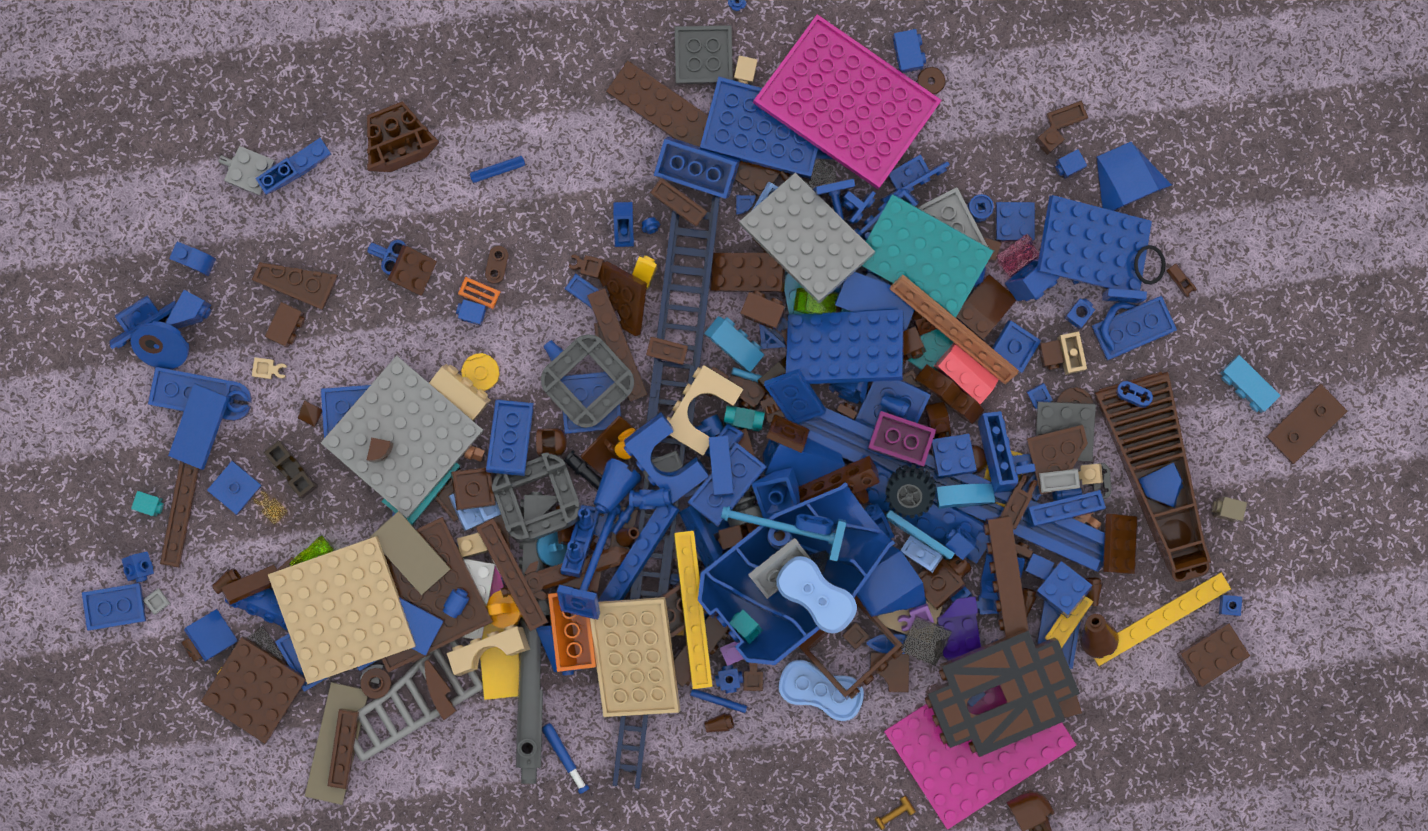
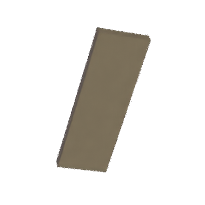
[304,682,368,805]

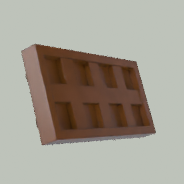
[711,253,786,292]

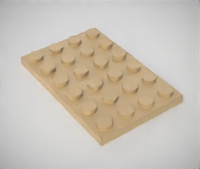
[590,597,680,717]

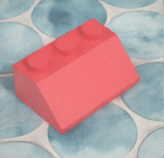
[933,343,999,404]

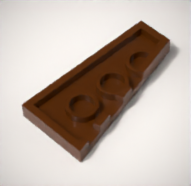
[252,262,338,310]

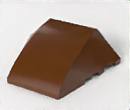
[367,101,439,172]

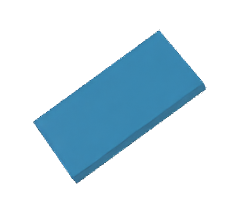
[885,510,955,560]

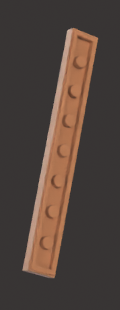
[889,274,1019,384]

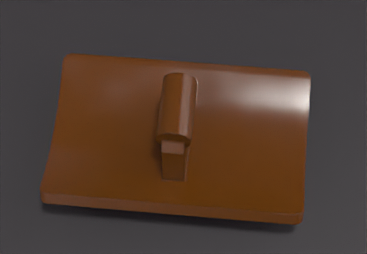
[580,416,636,475]

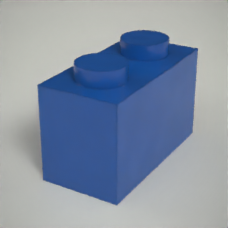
[892,29,926,73]

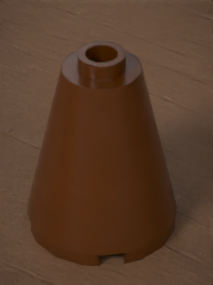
[1080,614,1119,659]

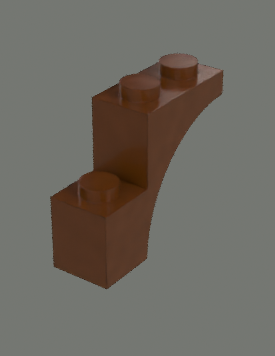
[915,364,984,425]

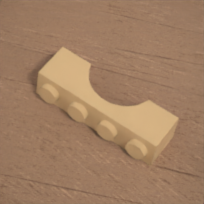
[447,625,530,676]

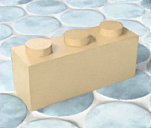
[429,364,491,421]

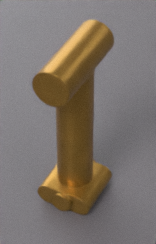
[874,795,916,830]

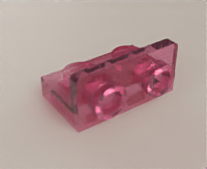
[997,234,1039,277]

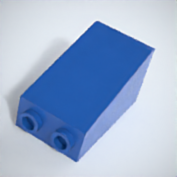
[762,438,845,486]

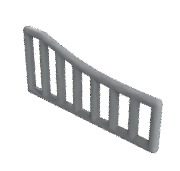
[354,640,483,761]

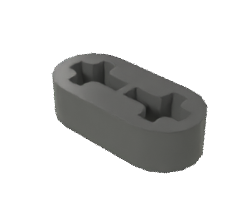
[1092,463,1111,499]

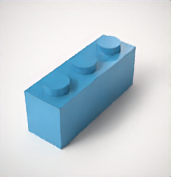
[704,316,764,372]
[1220,355,1281,413]

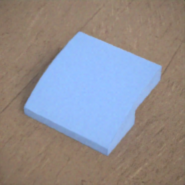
[448,494,501,531]

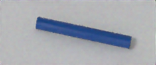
[690,689,747,713]

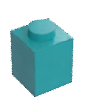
[131,491,164,517]
[730,610,763,644]

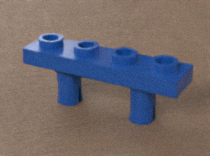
[561,505,600,578]

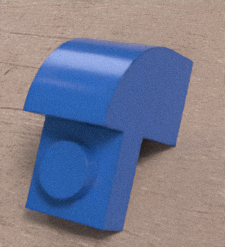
[169,241,216,276]

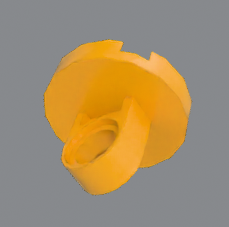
[487,590,522,629]

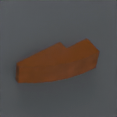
[424,659,457,720]

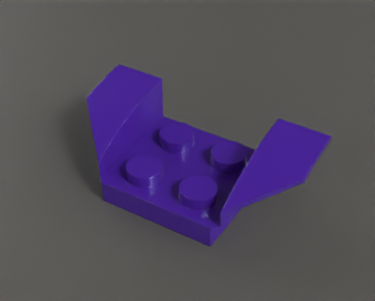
[937,596,981,660]

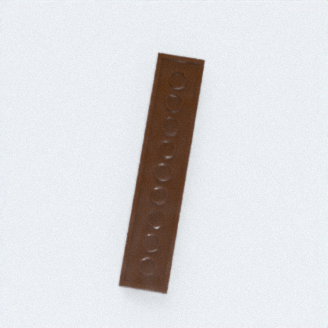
[606,60,780,197]

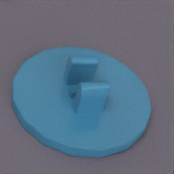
[537,532,567,567]

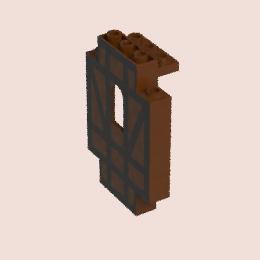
[924,628,1080,757]

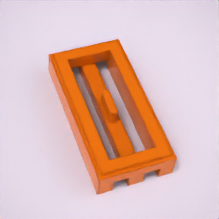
[458,277,501,309]

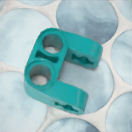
[724,405,765,432]

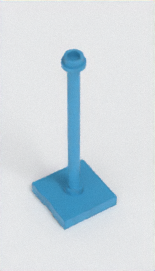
[721,506,846,561]

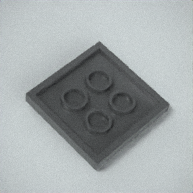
[675,25,733,84]
[1035,401,1096,461]

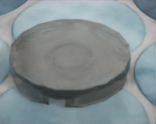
[799,159,836,196]

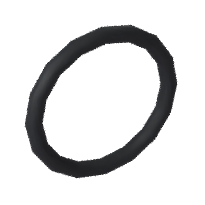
[1134,245,1166,285]

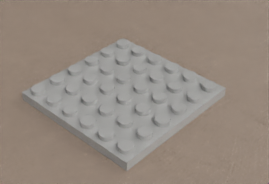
[321,356,484,518]

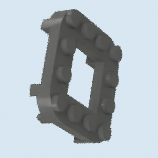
[541,334,634,428]
[492,453,581,542]

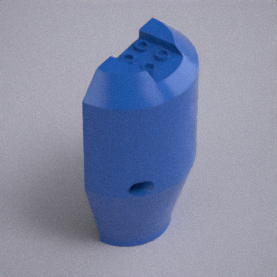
[698,482,895,665]

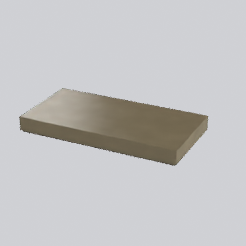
[370,511,451,595]

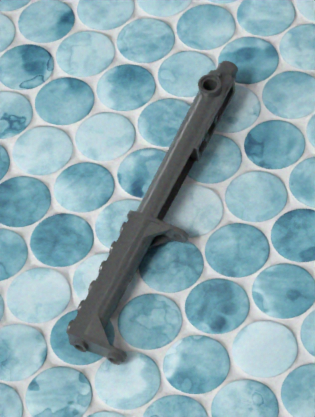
[516,492,558,784]

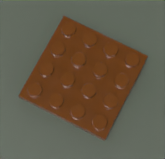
[201,636,306,744]

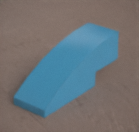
[936,484,995,509]

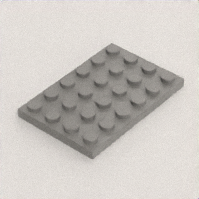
[739,173,875,303]

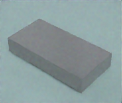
[1039,469,1080,493]

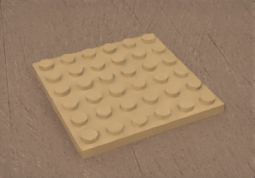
[268,536,416,684]

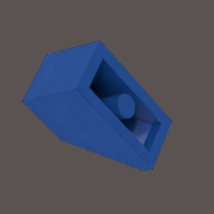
[613,202,634,247]

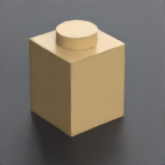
[734,56,758,85]

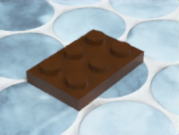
[1103,514,1137,574]

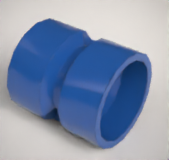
[967,194,994,223]

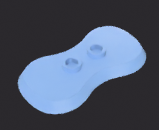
[776,556,857,633]
[779,660,864,721]

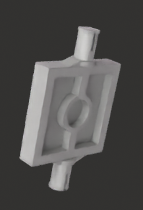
[218,146,275,196]

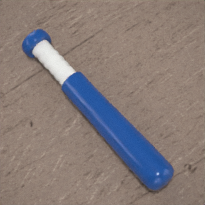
[542,723,589,794]

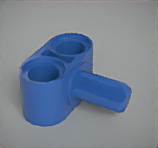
[367,240,406,276]

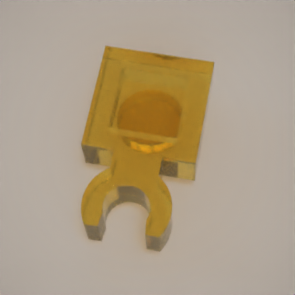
[253,491,288,525]

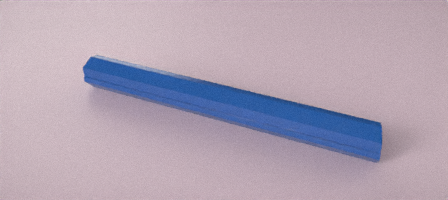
[797,408,1105,572]

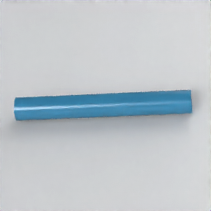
[731,367,762,382]

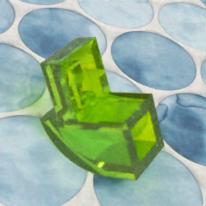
[289,535,334,566]

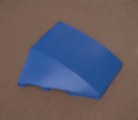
[1096,142,1172,211]
[857,546,926,617]

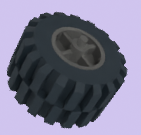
[885,464,936,518]

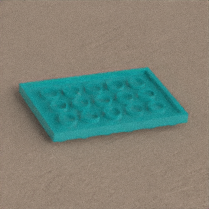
[862,194,994,318]

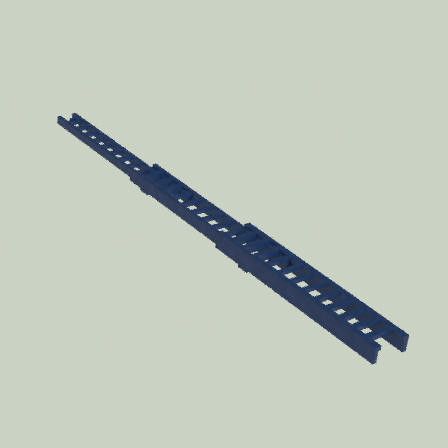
[612,196,720,789]

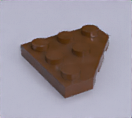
[600,261,647,336]
[1026,425,1088,495]

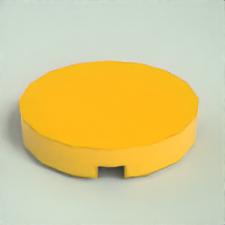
[461,353,500,391]

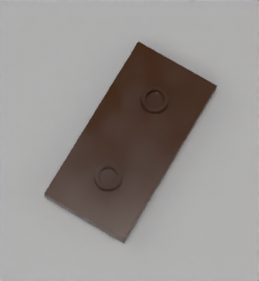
[1266,384,1348,464]

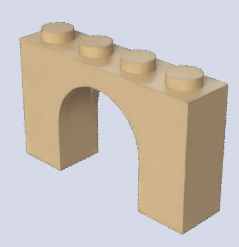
[667,365,743,456]

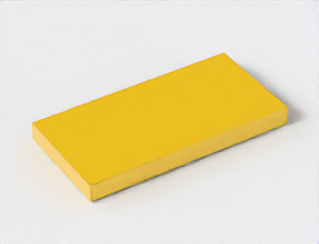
[480,623,520,700]

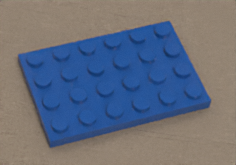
[700,77,818,179]
[1037,195,1152,291]
[786,310,904,384]

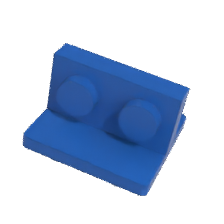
[840,191,876,225]

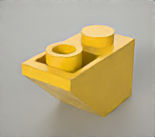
[632,256,657,290]

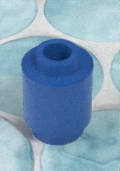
[443,588,470,618]

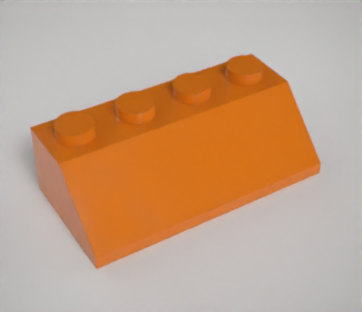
[548,590,596,672]

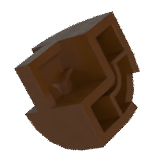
[1006,790,1055,831]

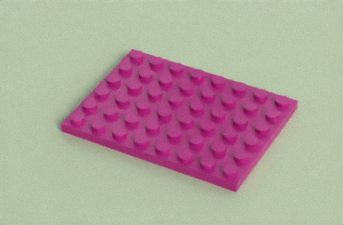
[753,14,942,190]
[884,685,1076,830]

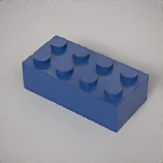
[654,137,740,199]

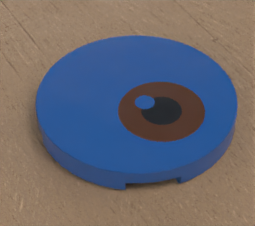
[131,321,189,369]

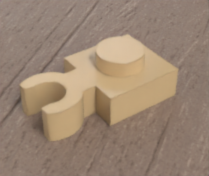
[252,357,287,380]
[1078,464,1103,485]

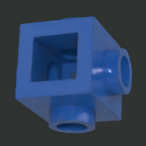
[121,551,154,583]
[715,665,743,694]

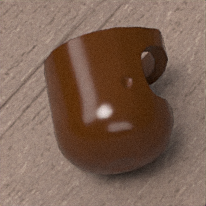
[536,428,567,456]

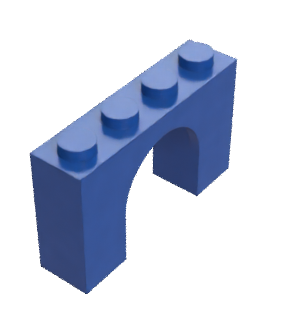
[624,412,709,504]

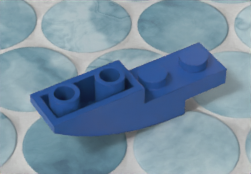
[255,138,332,195]

